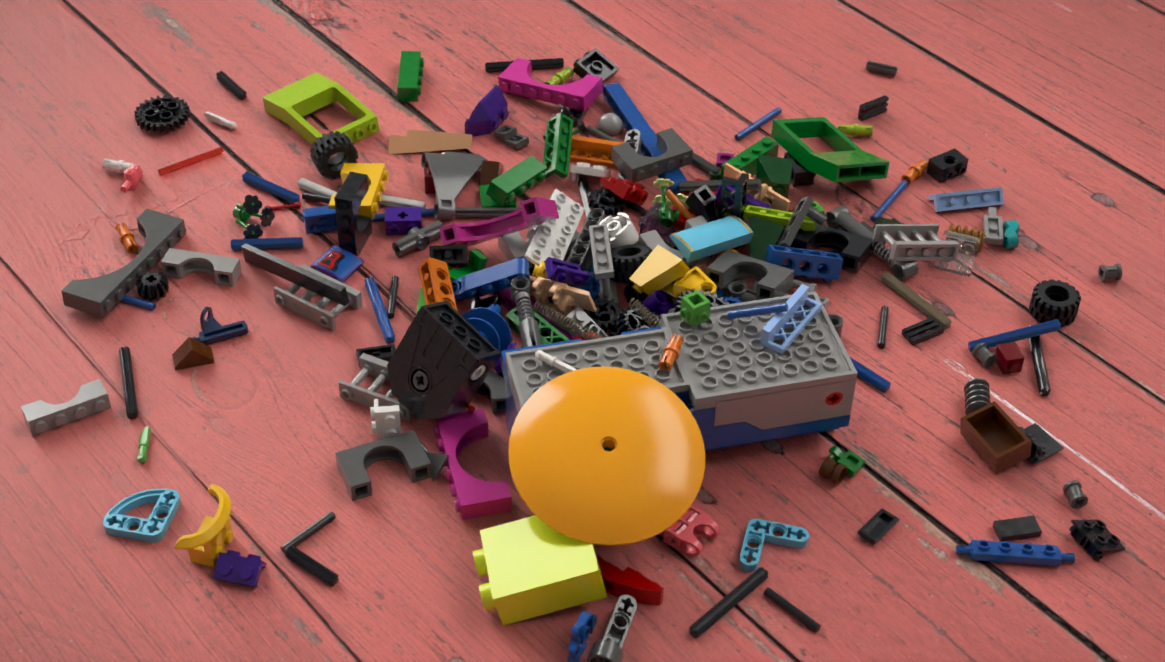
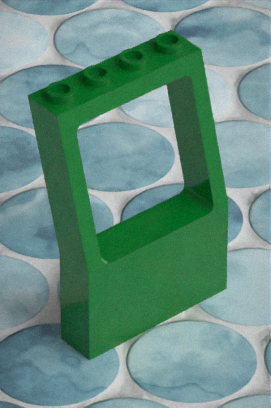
[771,117,890,182]

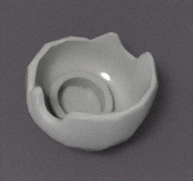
[597,113,623,136]

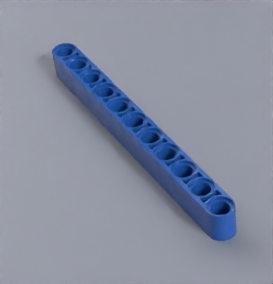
[602,82,687,194]

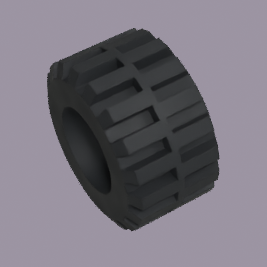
[310,131,358,179]
[610,244,653,283]
[1029,279,1081,327]

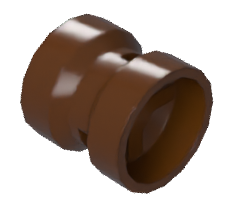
[819,457,848,485]

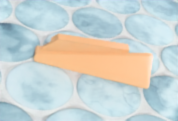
[388,129,472,154]

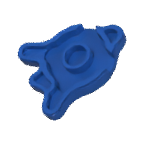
[567,611,597,662]

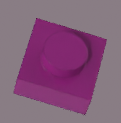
[716,153,734,169]

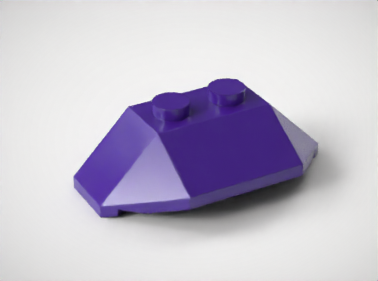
[465,86,509,137]

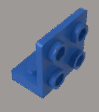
[302,206,337,234]

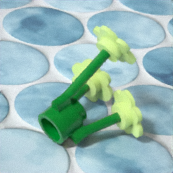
[652,178,689,227]

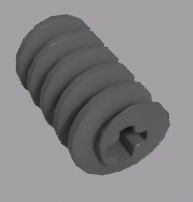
[964,378,991,415]

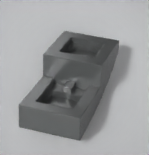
[493,125,530,150]

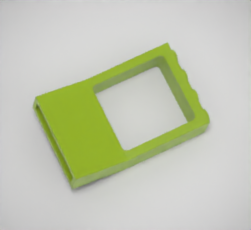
[262,72,380,145]

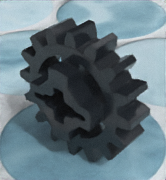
[587,188,626,217]
[583,296,623,333]

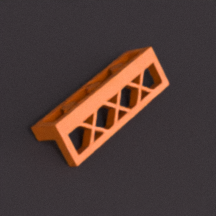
[570,135,624,168]

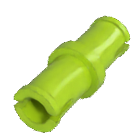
[544,67,574,85]
[838,124,873,137]

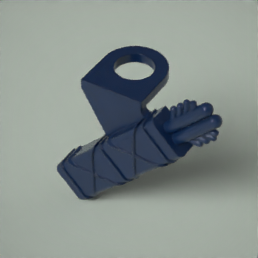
[183,306,248,345]

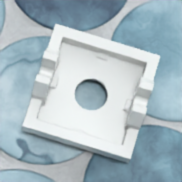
[570,162,611,187]

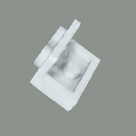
[370,399,401,440]

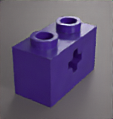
[385,207,422,235]

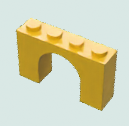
[329,163,389,220]

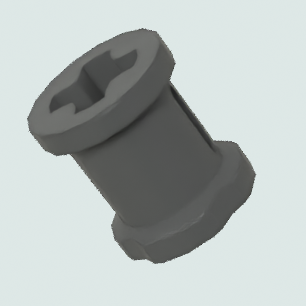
[1098,263,1122,281]
[972,343,998,368]
[1063,481,1088,509]

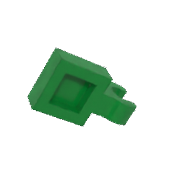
[828,446,866,478]

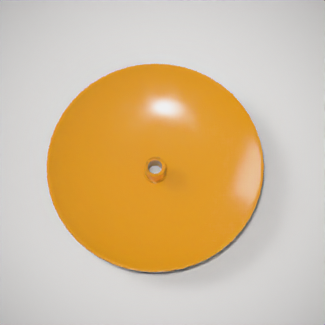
[508,367,705,546]

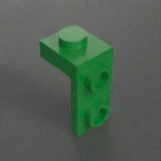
[449,249,488,281]

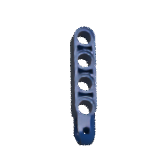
[451,258,530,302]

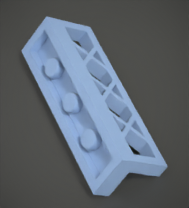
[928,187,1004,212]
[760,284,822,354]

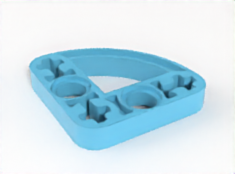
[103,489,181,543]

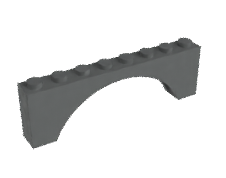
[61,209,186,318]

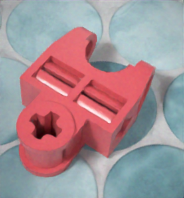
[663,505,720,557]

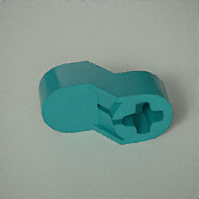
[1003,220,1020,249]

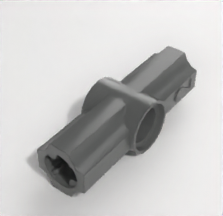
[392,220,443,257]

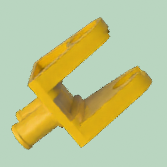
[660,266,717,298]

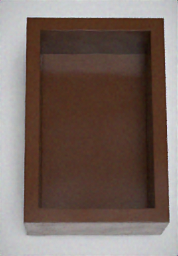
[960,401,1031,474]

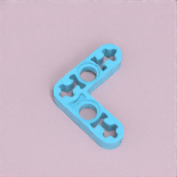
[739,519,809,572]

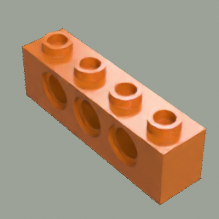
[418,257,458,312]

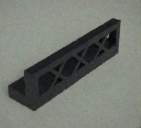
[719,173,749,221]

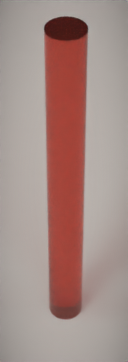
[158,147,224,176]

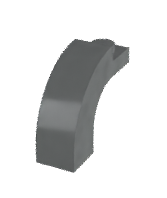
[477,371,506,413]

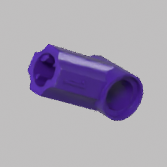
[642,290,675,316]

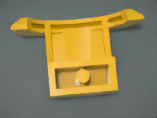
[175,484,234,568]

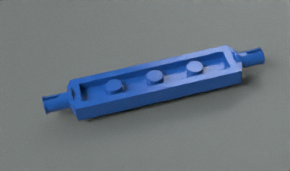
[956,540,1075,566]

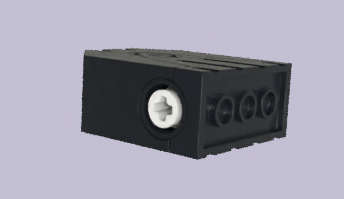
[387,301,501,420]

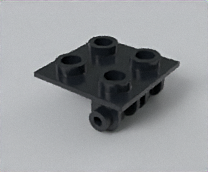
[1019,423,1064,465]
[1069,519,1126,560]

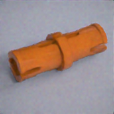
[901,159,928,185]
[115,222,138,254]
[658,334,684,372]

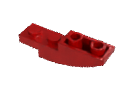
[597,555,664,605]

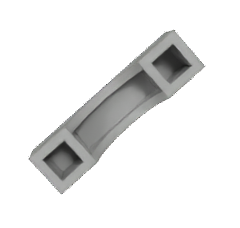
[161,248,242,287]
[21,379,111,436]

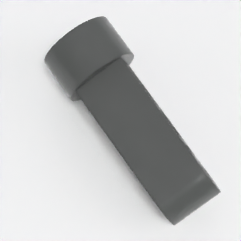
[587,595,637,662]

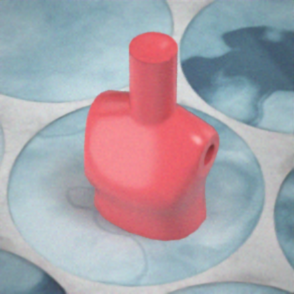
[120,164,143,193]

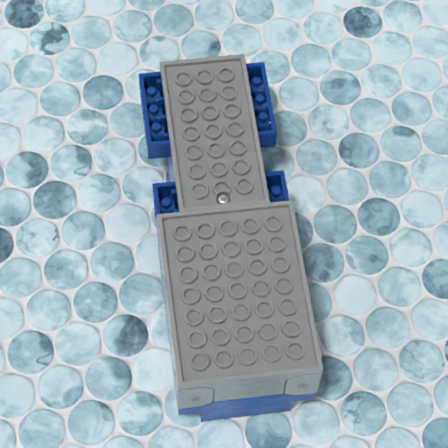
[501,291,858,451]

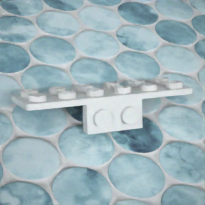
[524,189,584,266]

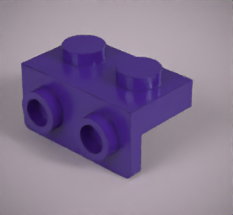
[544,257,589,287]
[213,550,267,587]

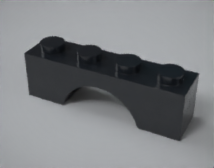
[685,184,747,252]

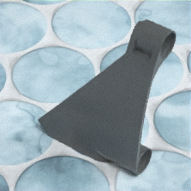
[421,151,487,220]

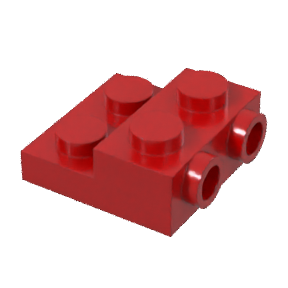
[599,176,649,205]

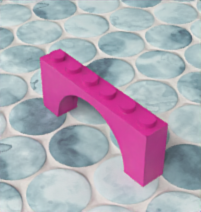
[498,58,603,111]
[439,197,559,247]
[433,408,512,520]

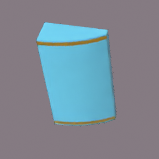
[670,215,754,262]

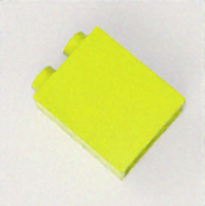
[473,515,607,626]

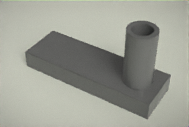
[777,196,827,247]

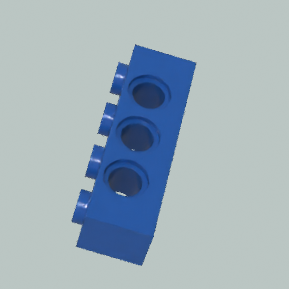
[765,244,843,281]

